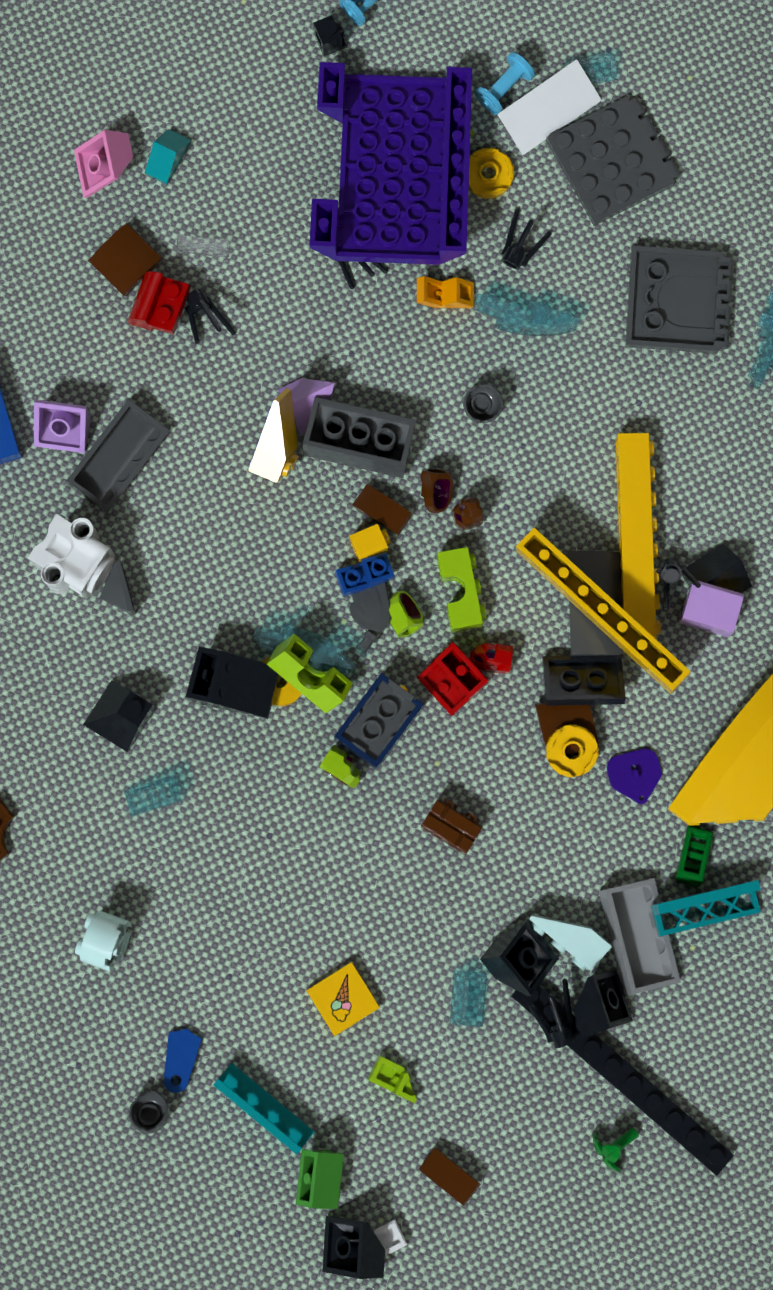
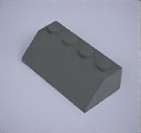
[303,397,416,478]

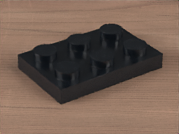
[542,655,626,706]

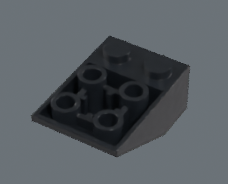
[186,646,279,719]

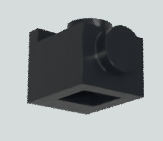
[313,15,347,57]

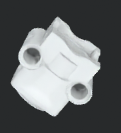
[28,514,115,599]

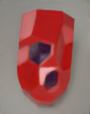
[470,643,513,674]

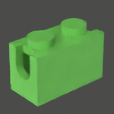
[296,1149,344,1209]

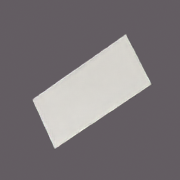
[497,59,602,155]

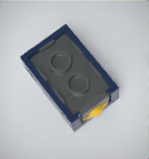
[334,673,424,771]

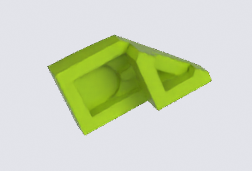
[367,1055,417,1103]

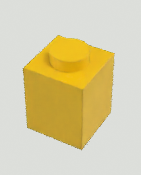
[349,524,391,563]

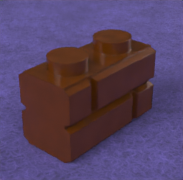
[420,798,483,855]

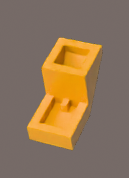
[417,276,474,308]

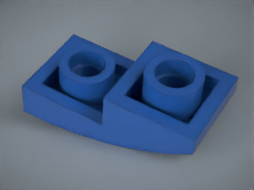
[335,553,395,597]

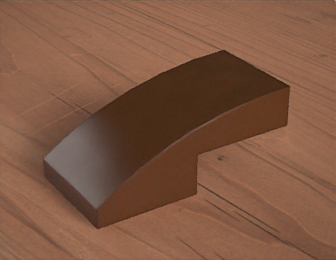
[352,484,413,536]
[419,1148,481,1206]

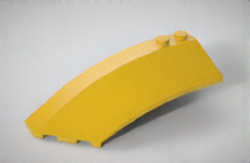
[668,674,773,826]

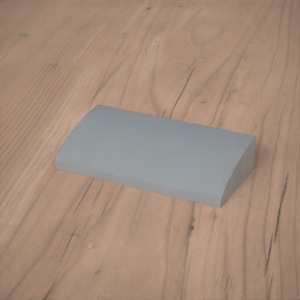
[599,878,681,996]

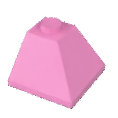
[74,130,133,198]

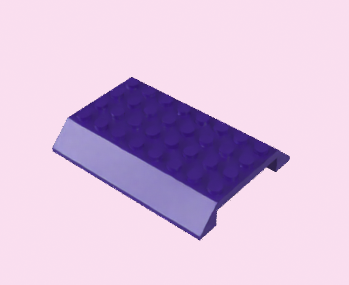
[309,62,472,265]

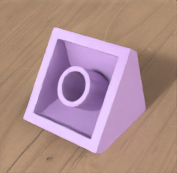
[34,399,91,453]
[678,581,744,637]

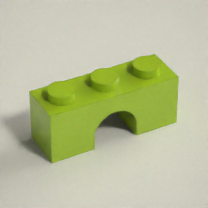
[436,547,487,633]
[267,634,353,714]

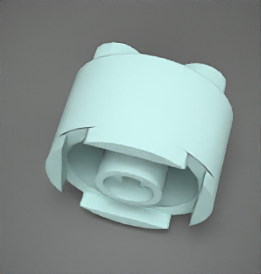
[75,911,132,972]

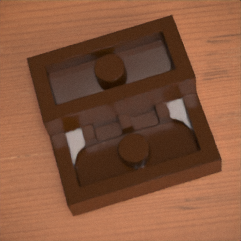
[88,223,163,296]
[535,702,599,755]

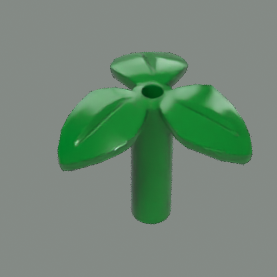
[593,1128,639,1172]

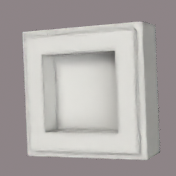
[373,1219,408,1256]

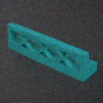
[651,880,761,937]
[213,1063,315,1155]

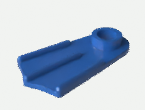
[164,1028,202,1093]

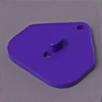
[607,749,662,804]

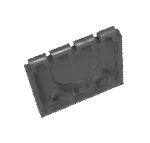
[546,96,681,226]
[625,245,733,354]

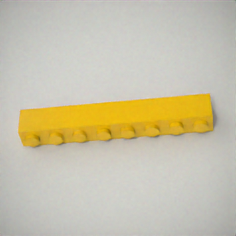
[615,433,661,639]
[516,527,691,694]

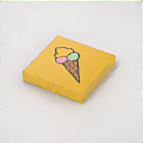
[306,962,380,1037]

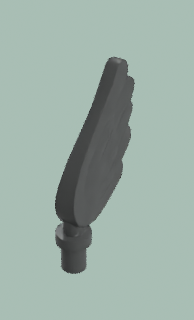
[349,582,390,652]

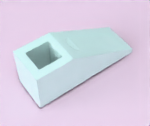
[529,914,612,971]

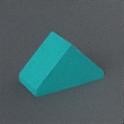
[145,129,191,185]

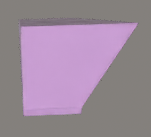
[278,378,335,435]

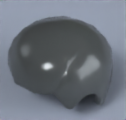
[463,384,504,423]
[129,1090,170,1134]

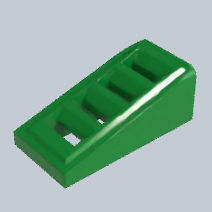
[675,826,714,887]

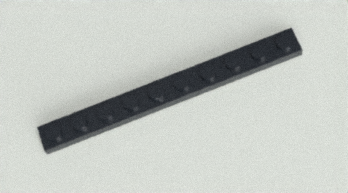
[511,986,734,1176]

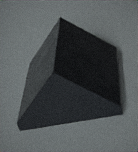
[682,544,752,593]

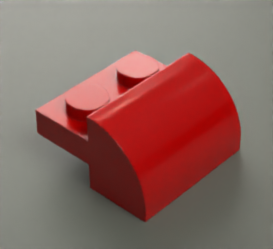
[127,271,191,335]
[416,642,489,716]

